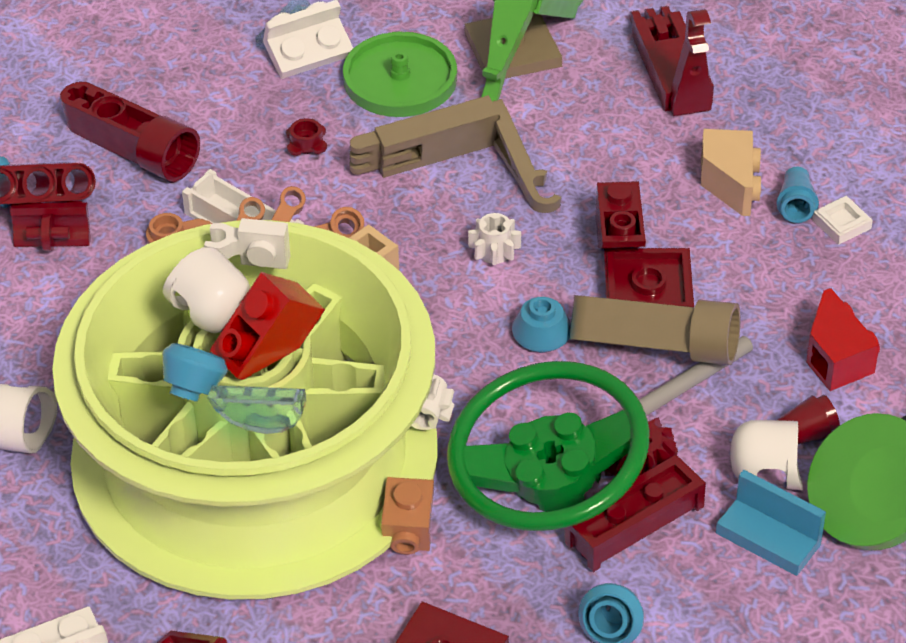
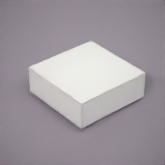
[812,196,873,245]

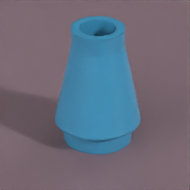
[777,166,819,223]

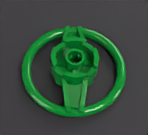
[447,361,650,531]

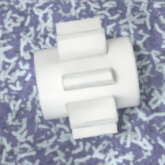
[468,213,521,265]
[411,374,454,430]

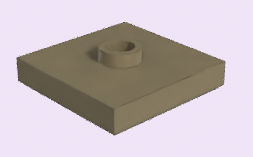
[464,13,562,79]

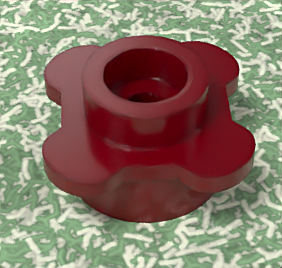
[286,118,327,156]

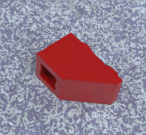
[210,272,325,380]
[806,288,880,391]

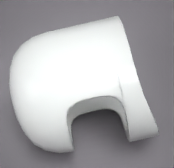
[163,247,251,333]
[0,384,57,453]
[730,420,803,490]

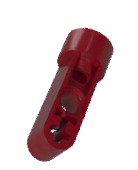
[60,82,200,182]

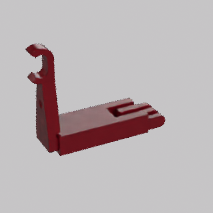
[629,6,714,116]

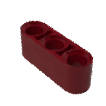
[0,162,96,204]

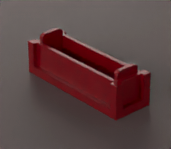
[564,455,706,572]

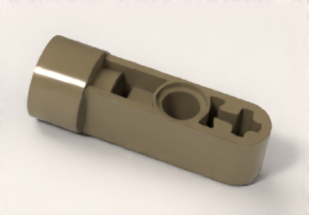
[569,295,741,365]

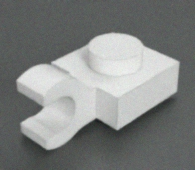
[204,218,291,269]

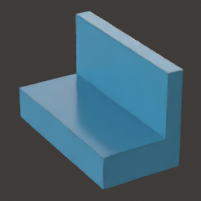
[716,470,826,576]

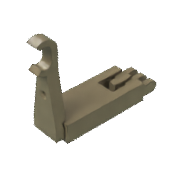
[349,95,562,213]

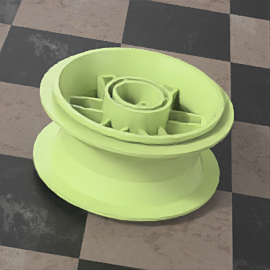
[52,220,438,600]

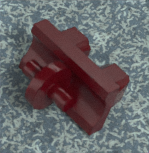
[10,201,91,251]

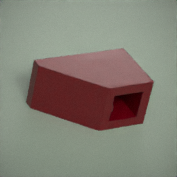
[595,181,646,248]

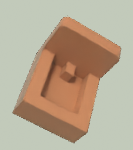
[381,477,434,554]

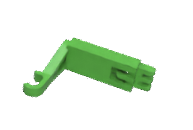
[481,0,583,101]

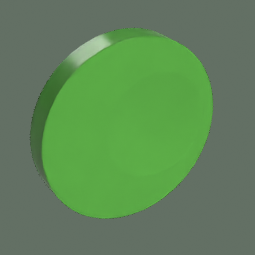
[343,32,457,117]
[807,413,906,551]

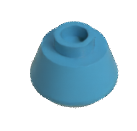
[512,297,571,353]
[162,343,228,402]
[578,583,644,643]

